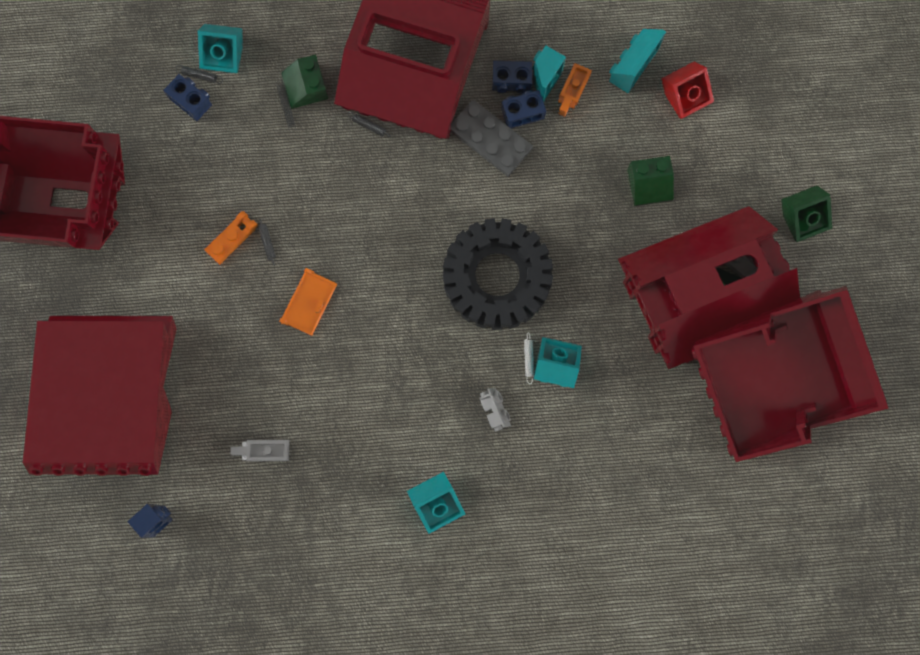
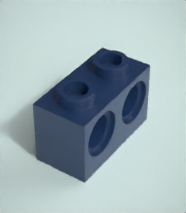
[492,61,532,93]
[163,74,212,122]
[501,90,546,129]
[127,504,172,538]

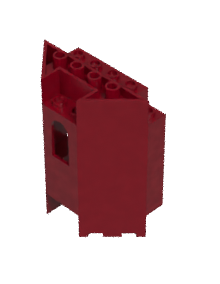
[0,116,126,250]
[618,206,800,370]

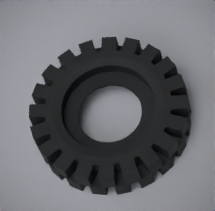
[443,218,553,330]

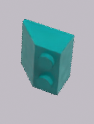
[198,24,243,73]
[532,46,566,103]
[534,337,582,388]
[407,472,465,534]

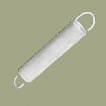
[524,332,534,384]

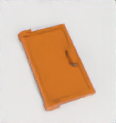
[279,268,338,336]

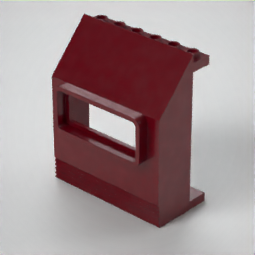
[334,0,490,139]

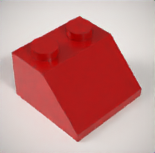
[661,61,714,119]

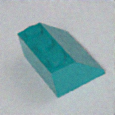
[609,29,666,93]

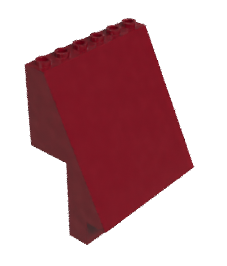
[691,285,889,462]
[22,316,177,476]

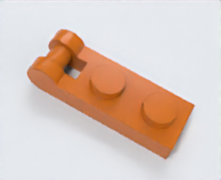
[204,211,258,265]

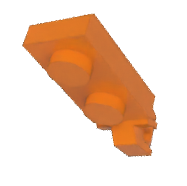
[558,63,592,117]

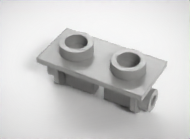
[479,388,511,432]

